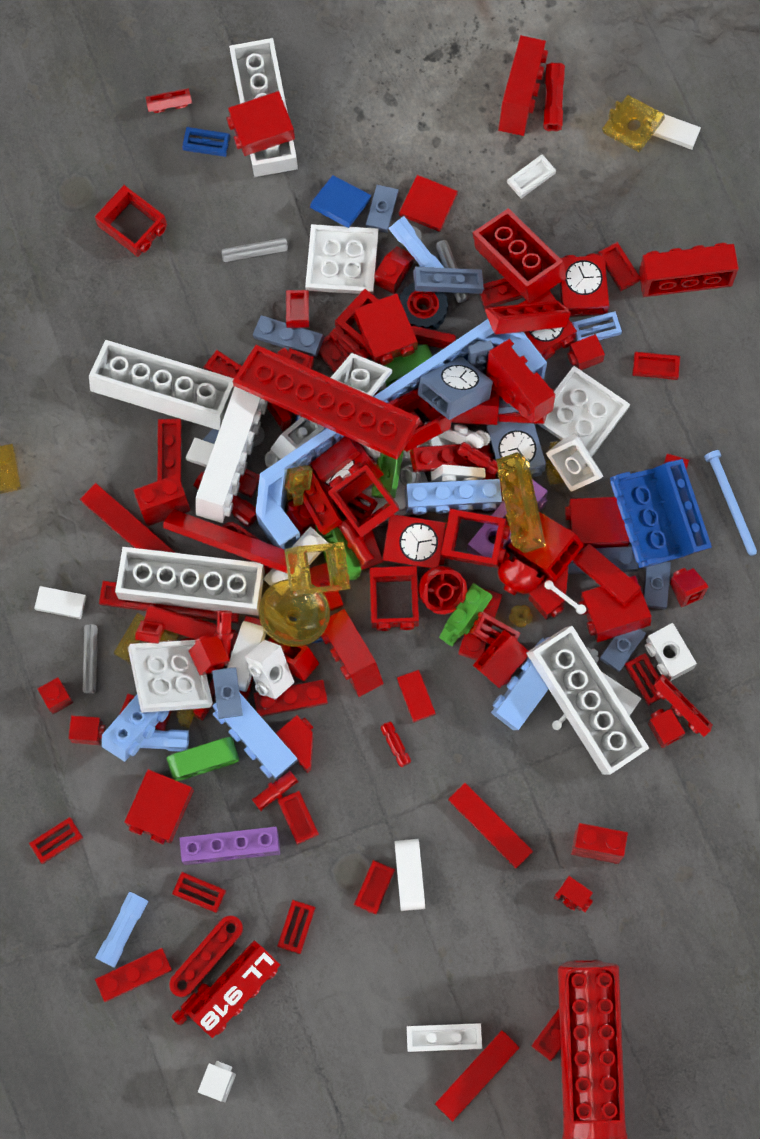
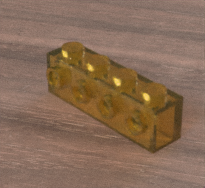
[496,452,546,553]

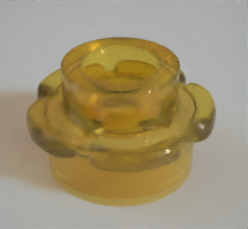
[509,605,533,628]

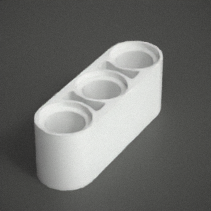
[227,621,267,692]
[395,839,425,911]

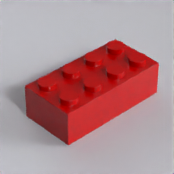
[472,208,566,303]
[639,242,739,297]

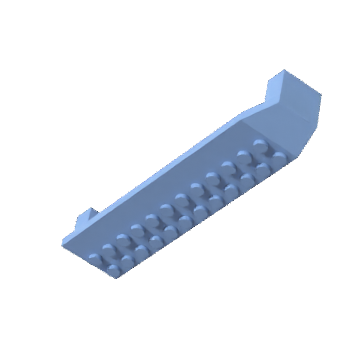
[256,319,547,551]

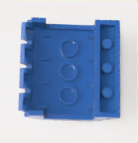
[610,459,712,568]

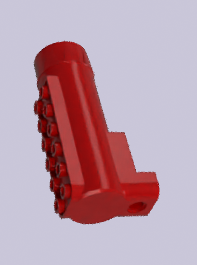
[558,960,628,1139]

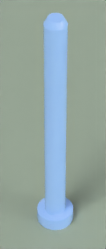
[704,450,757,556]

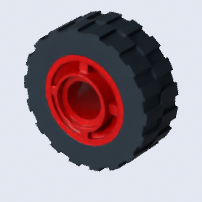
[399,283,448,330]

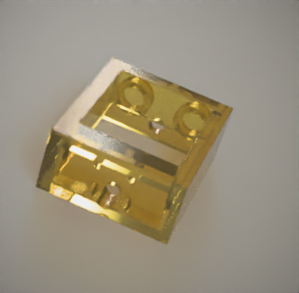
[284,542,350,597]

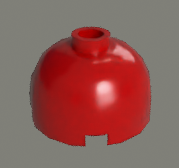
[498,552,546,596]
[418,566,467,615]

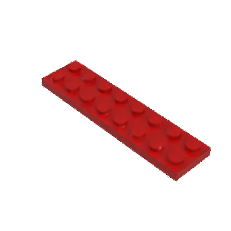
[232,345,420,460]

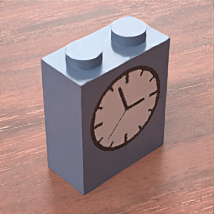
[418,357,493,420]
[486,421,546,483]

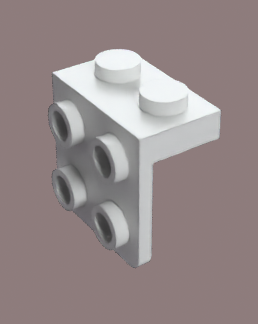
[430,436,485,482]

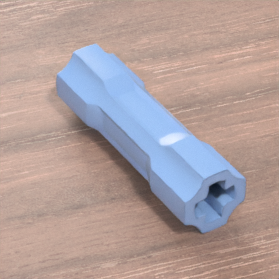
[389,216,444,268]
[140,729,189,752]
[95,892,148,968]

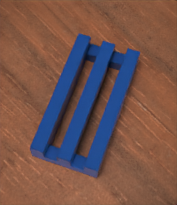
[182,127,230,157]

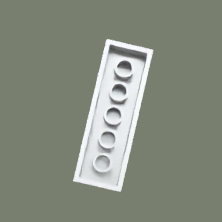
[229,38,298,177]
[89,340,235,430]
[196,387,268,523]
[115,547,265,616]
[526,626,649,775]

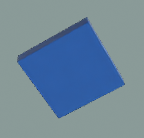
[310,175,371,228]

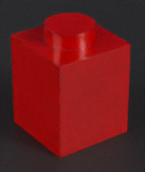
[567,334,605,370]
[189,635,230,676]
[37,677,73,714]
[648,708,685,748]
[68,715,106,745]

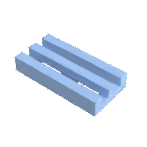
[572,311,622,342]

